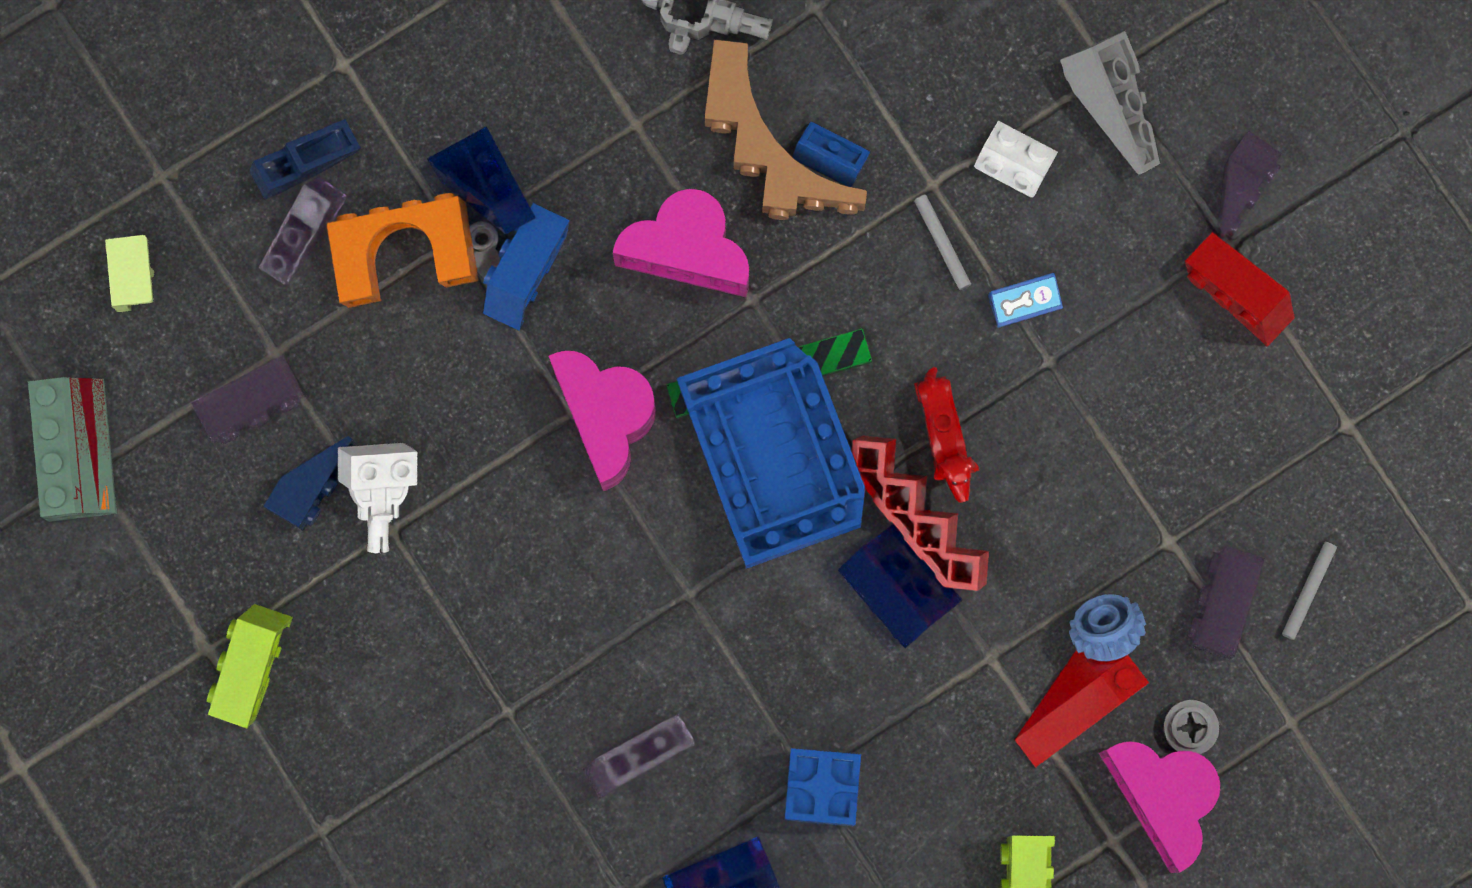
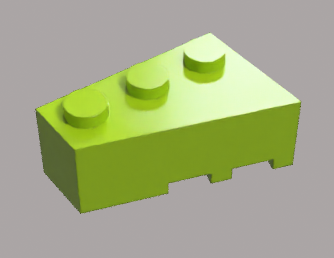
[1000,836,1055,888]

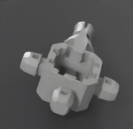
[642,0,773,54]

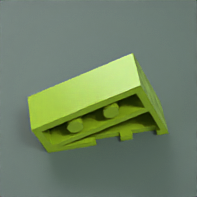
[207,604,293,728]

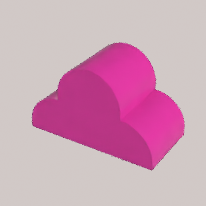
[613,189,749,297]
[549,351,656,491]
[1099,742,1220,873]

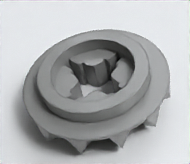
[1163,700,1219,754]

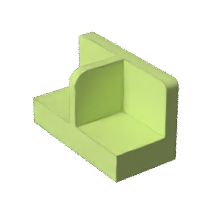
[105,235,154,312]

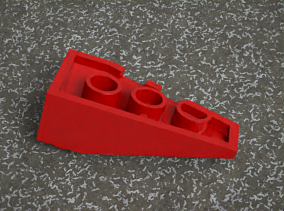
[1014,650,1149,768]

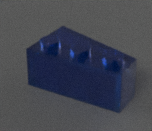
[427,126,536,234]

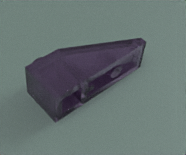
[582,714,695,799]

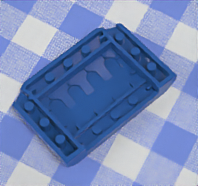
[677,338,865,569]

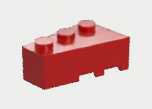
[1185,232,1295,347]

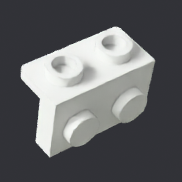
[974,121,1058,197]

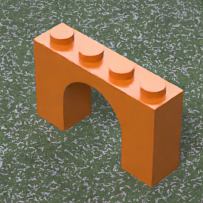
[327,193,479,308]

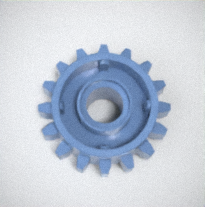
[1069,594,1146,661]

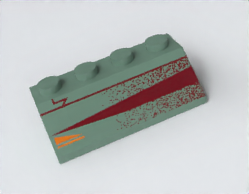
[28,377,117,522]

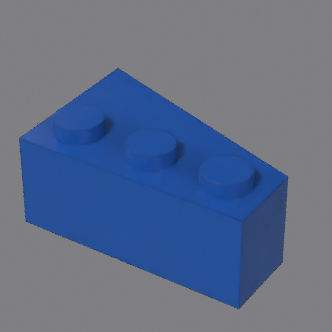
[483,203,570,331]

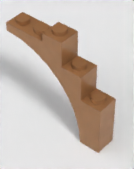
[705,40,867,220]

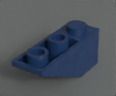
[263,436,356,531]

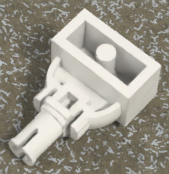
[338,443,417,553]

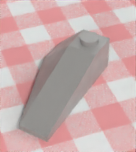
[1060,31,1160,175]

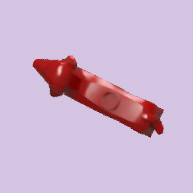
[914,367,979,503]

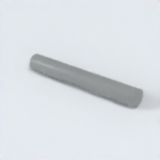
[914,195,971,290]
[1282,542,1337,640]

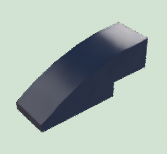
[249,119,361,200]

